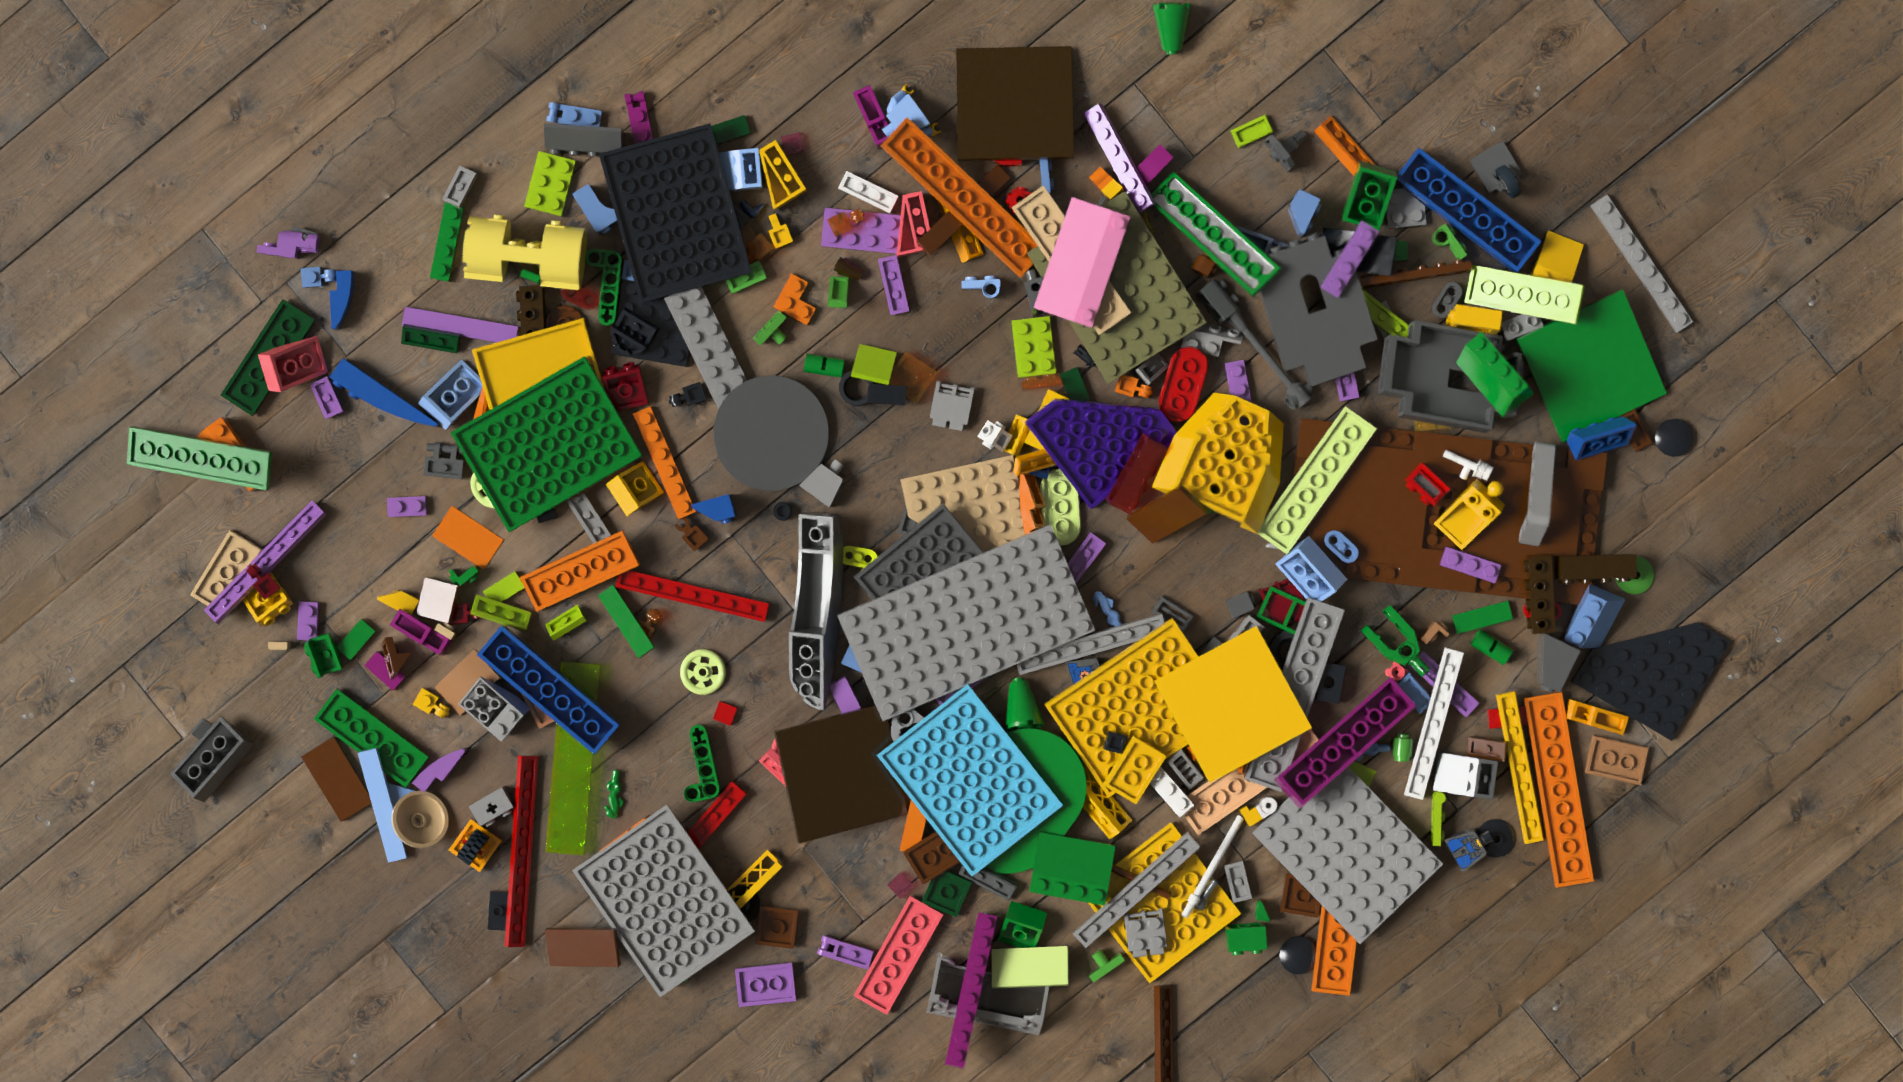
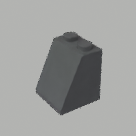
[1537,633,1580,694]

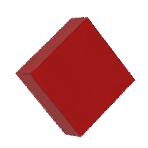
[713,701,737,726]

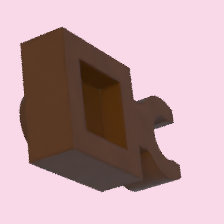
[675,517,709,552]

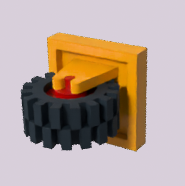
[449,818,503,872]

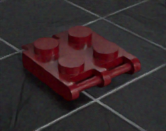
[1258,579,1305,629]

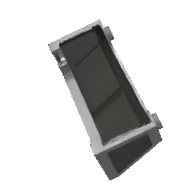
[926,957,1049,1035]

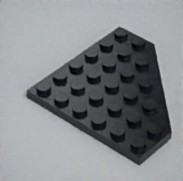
[1571,622,1731,741]

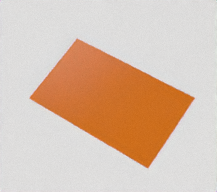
[432,506,503,570]

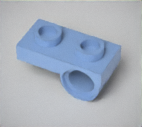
[962,276,1000,299]

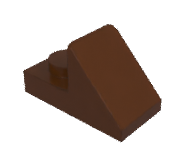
[381,637,411,680]

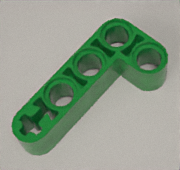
[585,249,623,326]
[683,724,721,802]

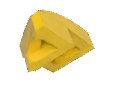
[377,590,419,615]

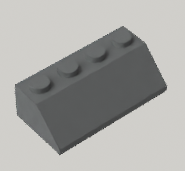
[544,123,625,157]
[170,716,255,802]

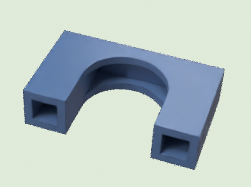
[573,184,618,235]

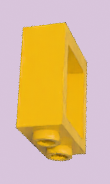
[1446,304,1502,335]

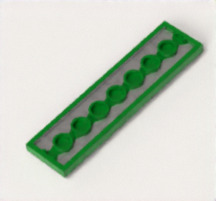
[1151,172,1281,298]

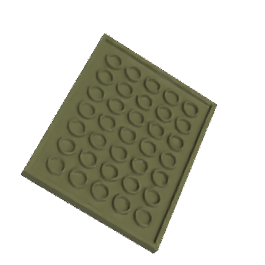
[1027,191,1206,384]

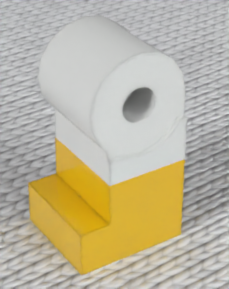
[1239,796,1277,826]

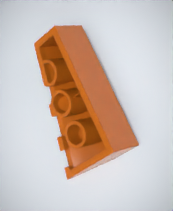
[196,417,257,492]

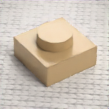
[434,622,457,640]

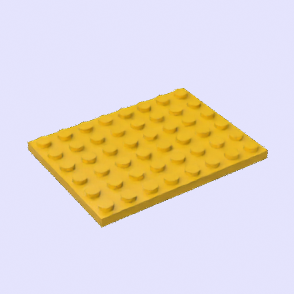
[1045,618,1198,798]

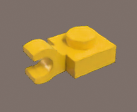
[768,213,793,249]

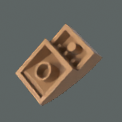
[435,649,502,716]

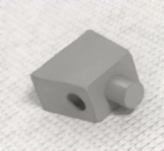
[800,459,844,507]

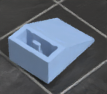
[719,148,763,192]

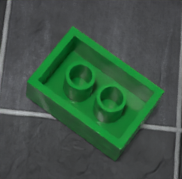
[1342,161,1397,231]

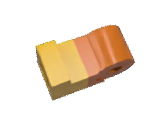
[1089,167,1124,201]

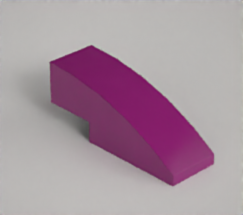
[853,85,888,149]
[1121,144,1174,194]
[390,609,453,655]

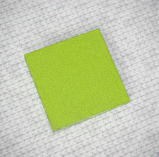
[851,344,897,385]

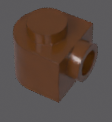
[1191,253,1218,278]

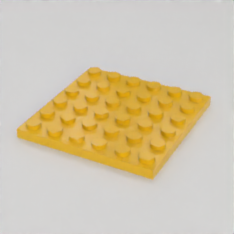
[1088,822,1241,984]

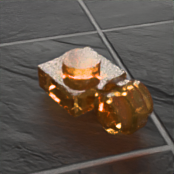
[827,208,865,237]
[639,609,662,640]

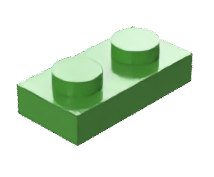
[726,261,767,294]

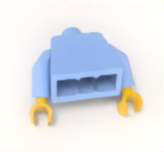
[882,84,941,137]

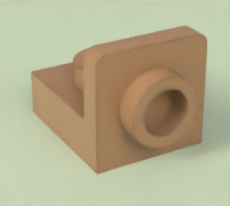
[1418,621,1450,644]

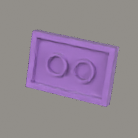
[735,962,796,1007]

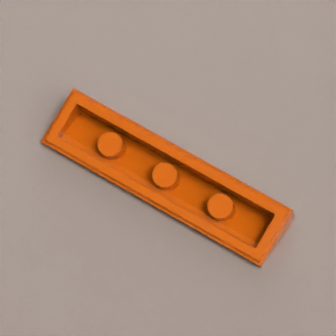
[1314,116,1376,176]

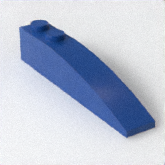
[330,358,440,427]

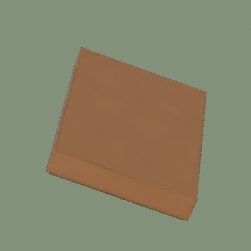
[1584,735,1649,785]

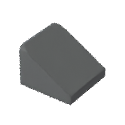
[190,718,213,740]

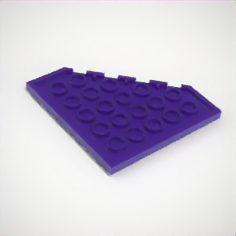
[1025,398,1177,509]

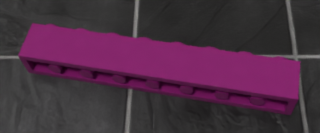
[944,912,997,1069]

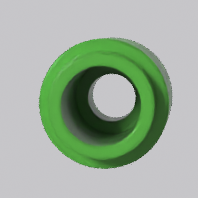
[1392,733,1413,762]

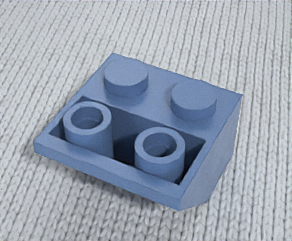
[1288,189,1321,237]

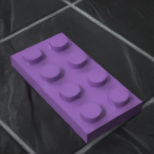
[821,208,901,254]

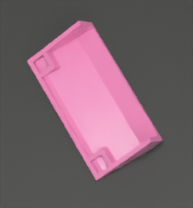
[1034,198,1130,328]

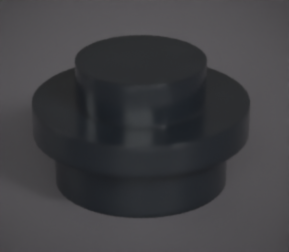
[773,502,793,521]

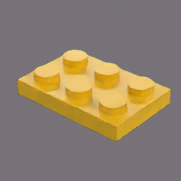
[1103,735,1166,804]

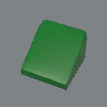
[1254,899,1270,922]

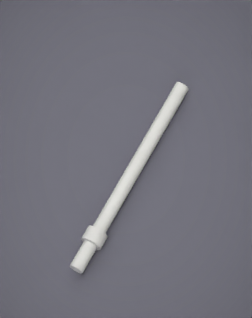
[1181,815,1244,919]

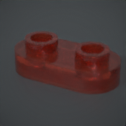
[561,286,599,310]

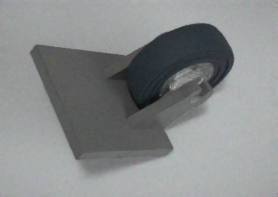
[1469,141,1522,199]

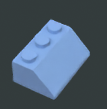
[1276,536,1347,602]

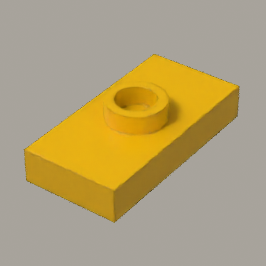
[1004,415,1030,456]

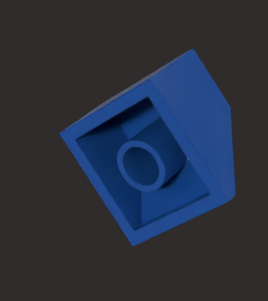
[691,494,737,524]

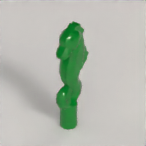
[604,770,624,819]

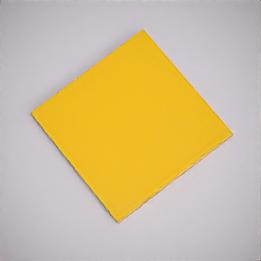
[472,318,604,410]
[1154,626,1312,783]

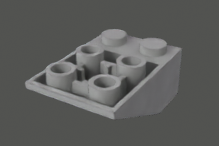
[458,677,531,742]

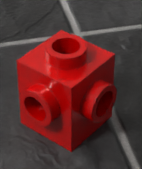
[1006,186,1032,214]

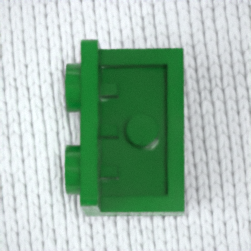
[304,632,344,678]

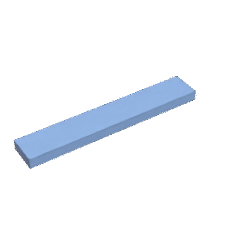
[358,747,408,863]

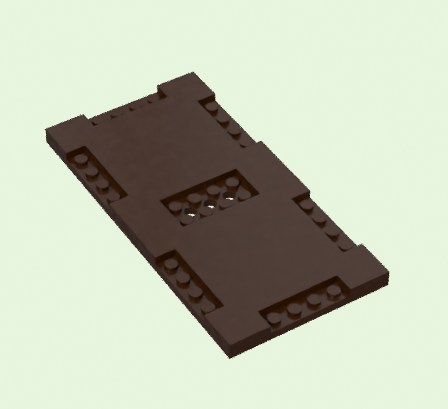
[1284,418,1607,605]

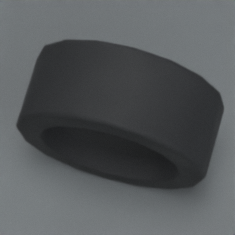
[839,371,874,406]

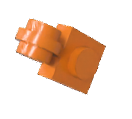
[1115,374,1153,399]

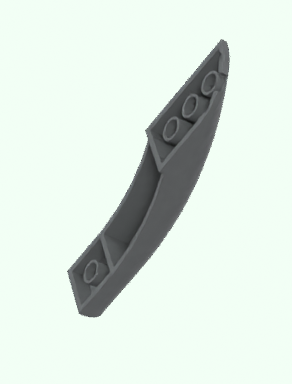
[789,512,843,710]

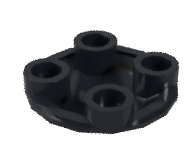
[1654,419,1693,457]
[1279,936,1316,975]

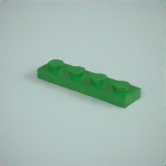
[430,203,464,282]

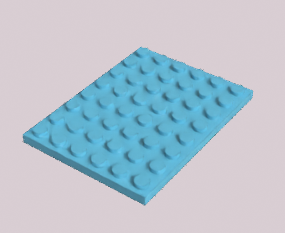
[877,684,1063,876]

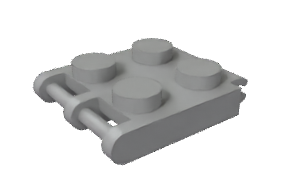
[930,380,975,431]
[1124,908,1167,958]

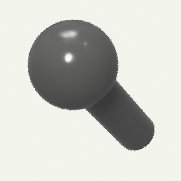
[1194,878,1219,911]

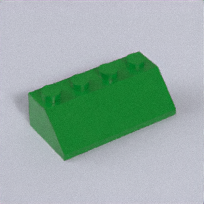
[1456,332,1533,418]

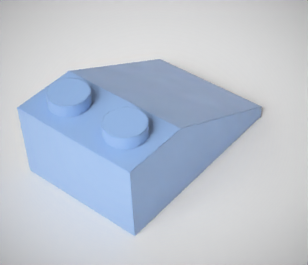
[418,359,483,430]

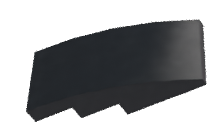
[1322,227,1398,276]

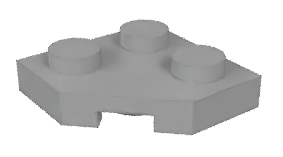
[1386,188,1427,229]

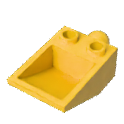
[1434,479,1505,550]

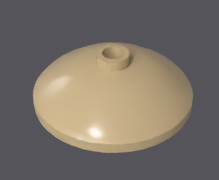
[392,791,449,848]

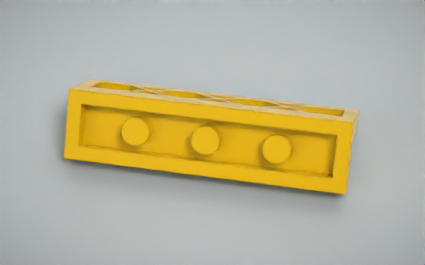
[1082,762,1132,839]
[727,850,784,909]

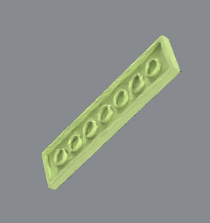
[1258,406,1377,554]

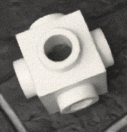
[977,420,1013,452]

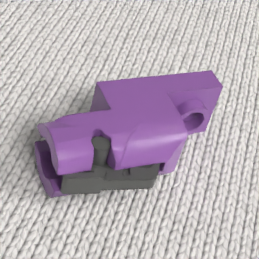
[257,226,320,259]

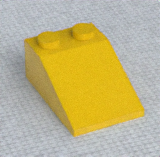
[1530,230,1584,283]

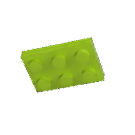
[524,151,576,217]
[1011,316,1056,378]

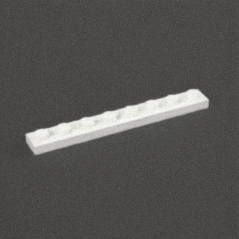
[1404,647,1464,800]

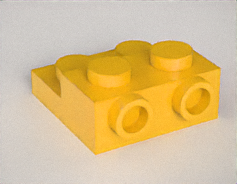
[243,572,293,626]

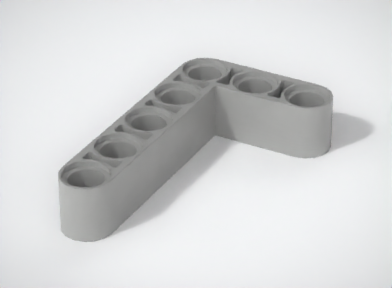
[1519,441,1555,546]

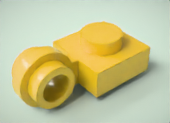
[413,688,450,718]

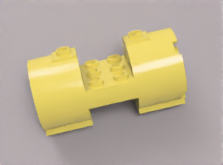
[463,215,587,290]

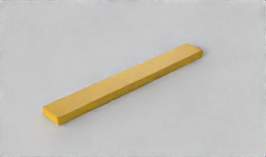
[1495,691,1544,844]

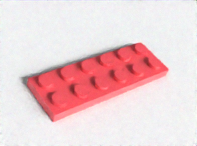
[854,895,943,1015]

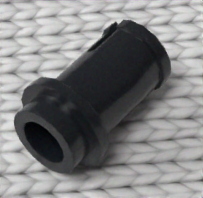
[1073,344,1095,367]

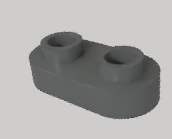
[1432,282,1462,318]

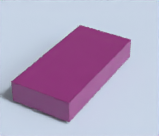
[364,651,406,691]

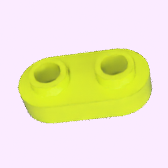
[843,546,877,568]

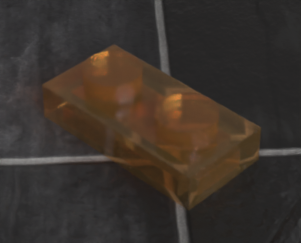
[1021,374,1060,390]

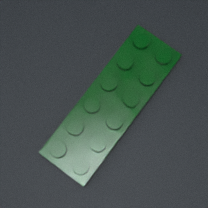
[314,688,430,788]

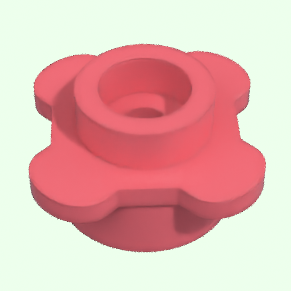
[1385,662,1408,683]

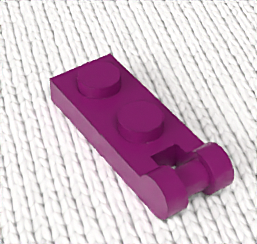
[624,91,653,144]

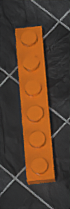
[633,406,696,519]

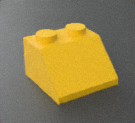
[606,461,664,516]

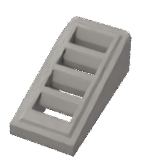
[1165,749,1204,790]

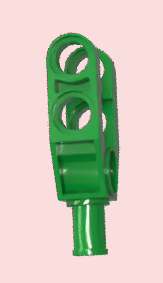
[1361,605,1431,677]

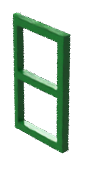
[1256,586,1306,634]

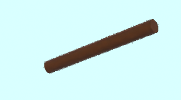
[1111,864,1171,899]

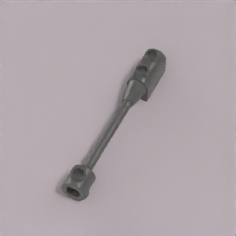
[1195,279,1313,410]

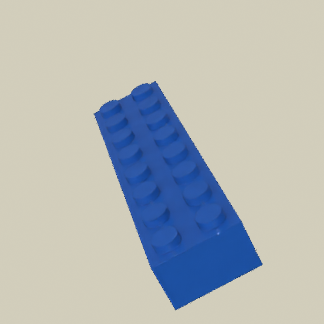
[1396,148,1541,273]
[477,625,621,755]

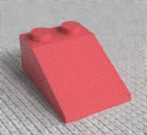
[258,336,328,392]

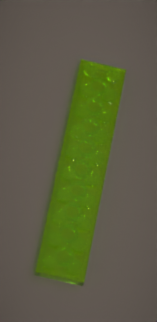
[545,661,601,856]

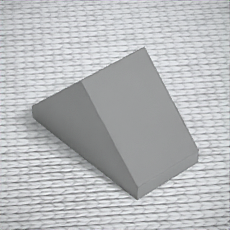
[1135,353,1169,386]

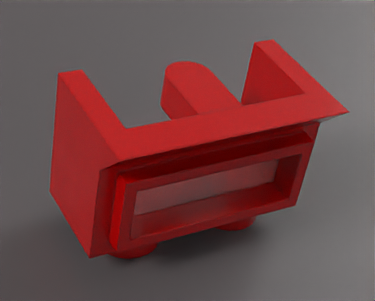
[1404,463,1450,506]

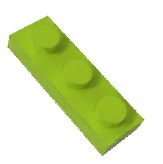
[470,595,531,632]

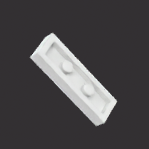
[838,171,898,214]
[1150,766,1195,818]

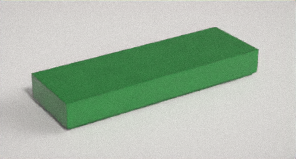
[1452,601,1513,634]

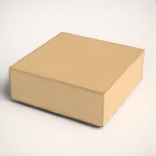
[268,641,291,650]

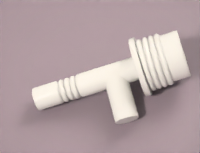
[1443,450,1494,481]

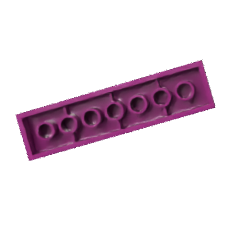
[1274,677,1416,809]

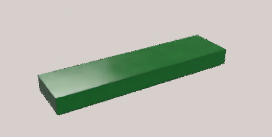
[598,585,656,659]

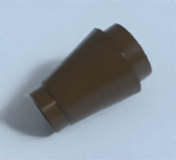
[834,257,863,280]

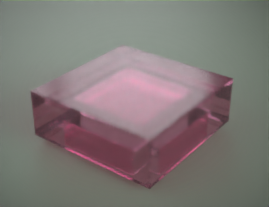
[781,132,804,156]
[887,872,914,899]

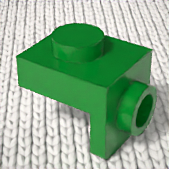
[449,565,480,586]

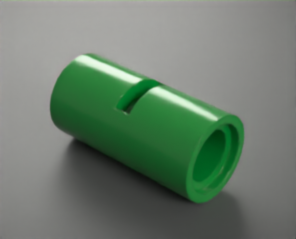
[804,353,845,378]
[1470,629,1513,665]

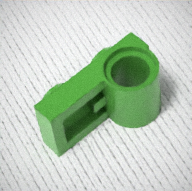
[1432,224,1467,260]

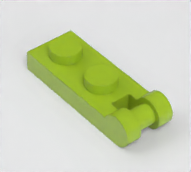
[1431,791,1446,846]

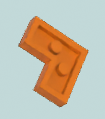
[773,273,816,325]

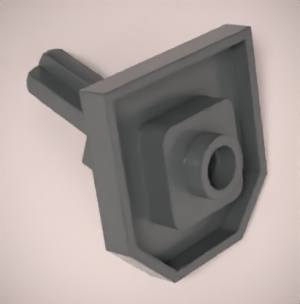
[1264,130,1307,172]

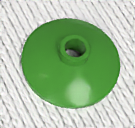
[1615,556,1654,594]

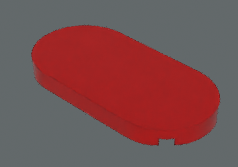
[1158,347,1208,422]

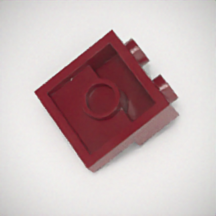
[602,362,648,411]

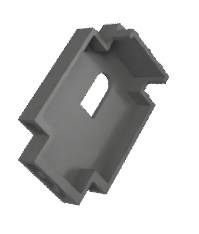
[1259,233,1378,386]
[1378,320,1524,433]

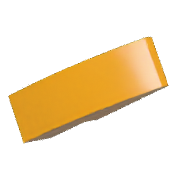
[1565,699,1629,735]

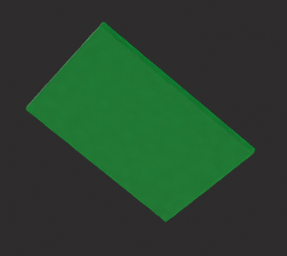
[450,356,643,533]

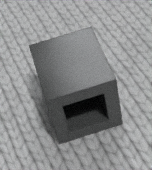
[1225,591,1256,618]

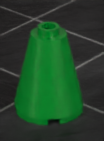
[1153,2,1191,55]
[1006,677,1044,731]

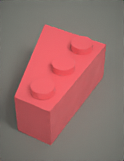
[897,191,930,257]

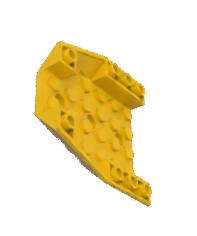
[1152,393,1284,534]

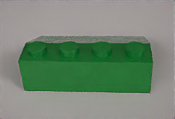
[1029,831,1116,906]

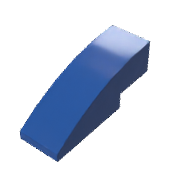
[329,270,355,330]

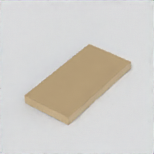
[190,530,263,606]

